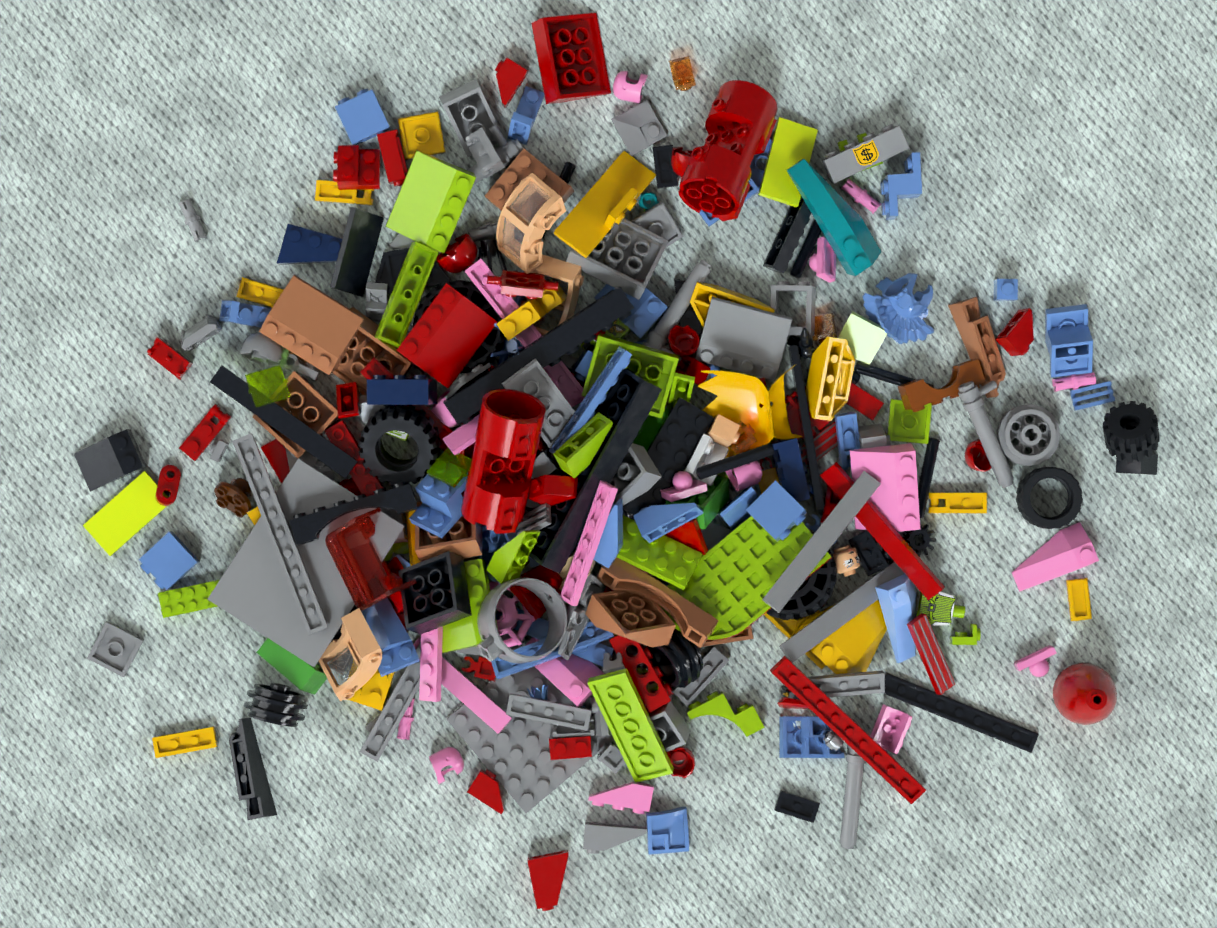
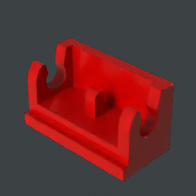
[147,337,193,380]

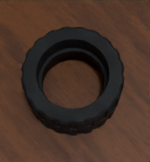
[1016,467,1083,529]

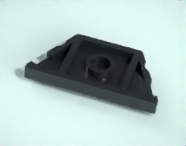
[375,248,450,294]

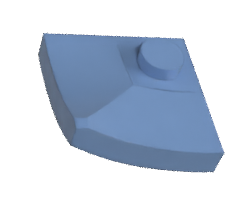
[646,806,689,855]

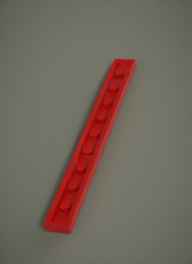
[770,656,926,804]

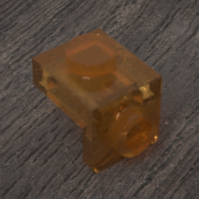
[669,56,696,91]
[812,313,837,344]
[729,421,757,454]

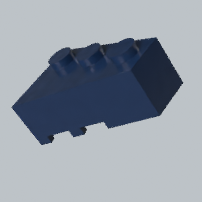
[277,224,342,265]
[367,375,437,405]
[771,438,813,502]

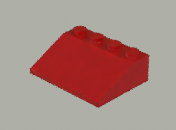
[531,13,611,104]
[396,283,498,388]

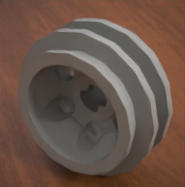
[996,404,1060,466]

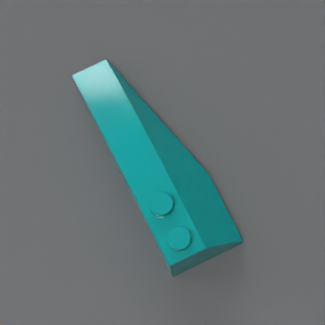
[786,159,881,276]

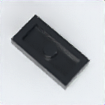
[652,145,678,189]
[774,790,820,823]

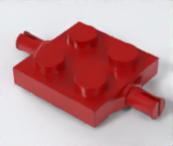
[487,270,558,299]

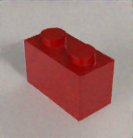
[549,736,592,760]

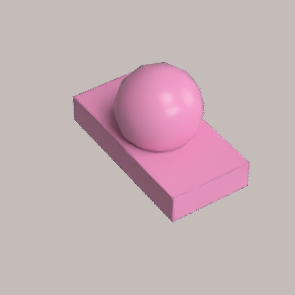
[809,237,836,283]
[660,471,708,502]
[1014,645,1057,677]

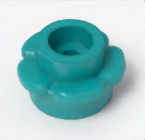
[639,192,659,211]

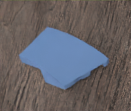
[779,716,845,758]

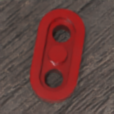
[155,465,181,506]

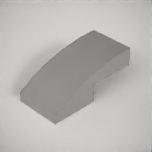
[366,282,388,322]

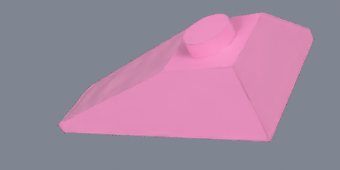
[1011,522,1099,592]
[525,637,604,707]

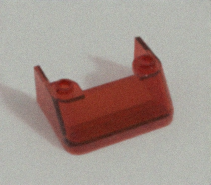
[325,507,417,610]

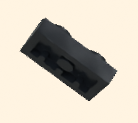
[848,530,894,576]

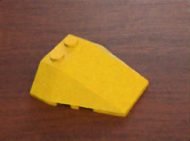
[793,600,887,674]

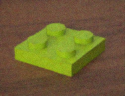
[887,399,932,444]

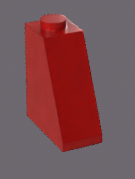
[527,850,569,911]

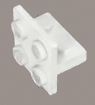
[685,434,729,486]

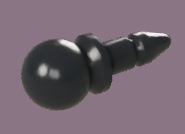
[798,328,814,358]

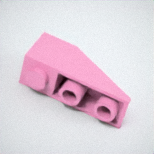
[588,782,654,814]

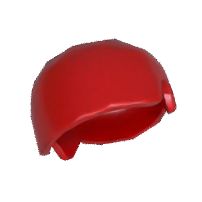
[668,325,700,356]
[964,439,991,472]
[666,746,695,778]

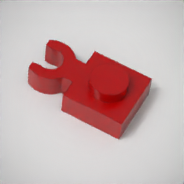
[461,657,496,682]

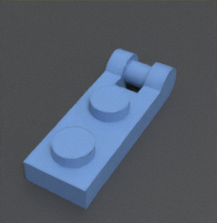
[835,412,860,470]

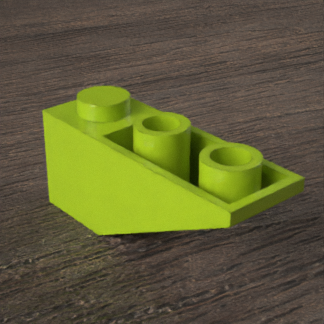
[486,530,540,584]

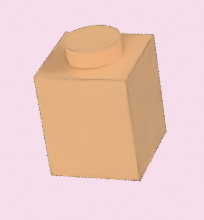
[706,414,740,448]

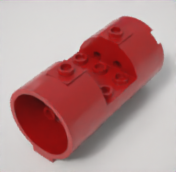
[678,80,778,222]
[461,389,546,534]

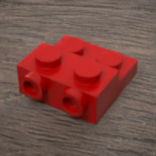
[333,145,381,190]

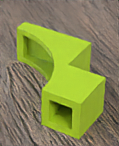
[686,691,765,737]

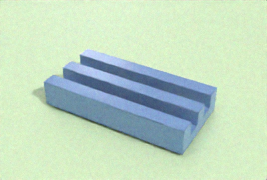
[1070,381,1115,411]

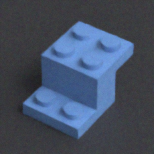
[880,152,922,220]
[1045,304,1093,378]
[409,459,468,538]

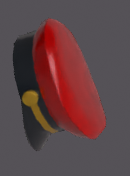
[777,686,809,709]

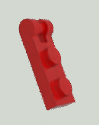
[179,404,232,461]

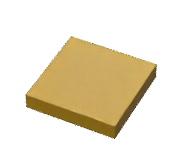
[398,111,446,160]

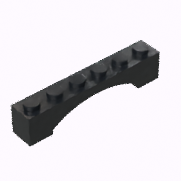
[289,482,418,546]

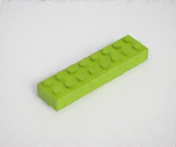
[374,242,439,348]
[158,580,219,618]

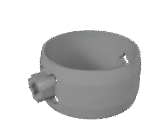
[477,577,567,663]

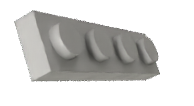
[808,670,885,698]
[506,693,592,731]

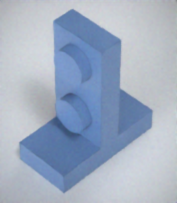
[508,86,545,145]
[219,301,272,328]

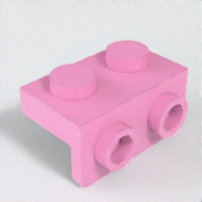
[870,704,912,754]

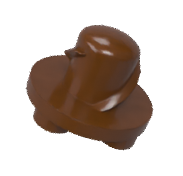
[214,478,251,518]

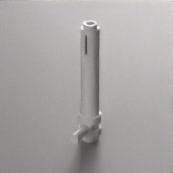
[467,125,523,185]
[642,259,712,365]
[958,381,1014,488]
[840,744,888,849]

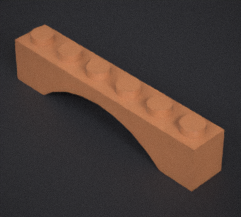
[597,557,719,648]

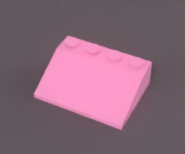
[850,443,920,532]

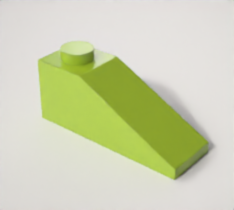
[667,373,695,410]
[553,412,613,479]

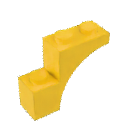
[496,281,567,341]

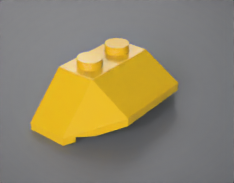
[690,282,775,327]
[805,336,855,421]

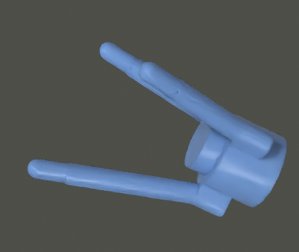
[491,323,524,357]

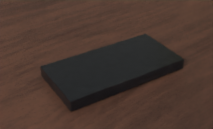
[330,207,384,297]

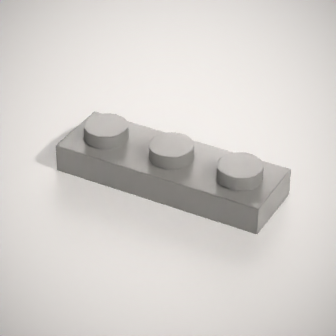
[673,646,729,706]

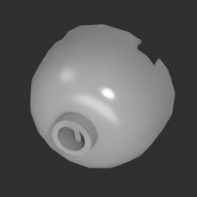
[240,333,283,367]

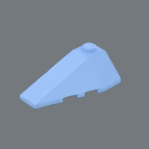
[875,574,916,663]

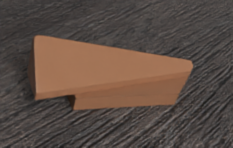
[948,297,1006,398]

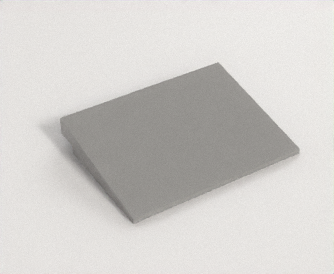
[208,459,405,667]

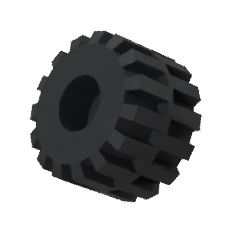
[1103,401,1160,463]

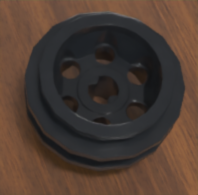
[647,629,703,688]
[244,683,308,727]

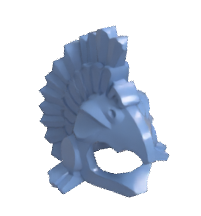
[862,273,934,344]

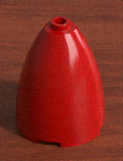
[1053,662,1117,725]

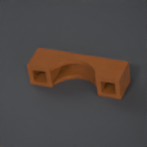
[897,359,986,412]

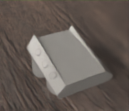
[181,314,222,352]

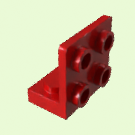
[510,565,563,620]

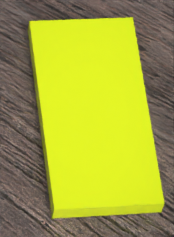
[758,117,818,208]
[83,471,168,556]

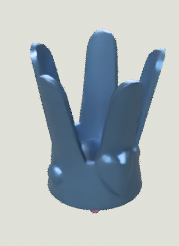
[527,684,548,700]

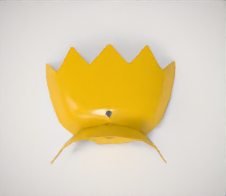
[698,365,803,458]

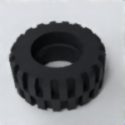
[358,405,441,486]

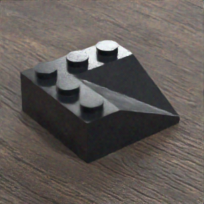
[398,551,472,635]

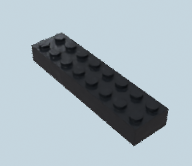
[763,178,827,274]

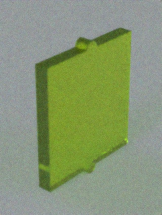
[245,365,291,407]
[427,448,472,488]

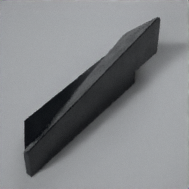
[229,718,277,820]

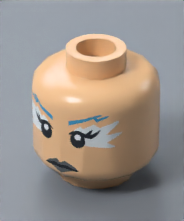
[833,545,861,577]

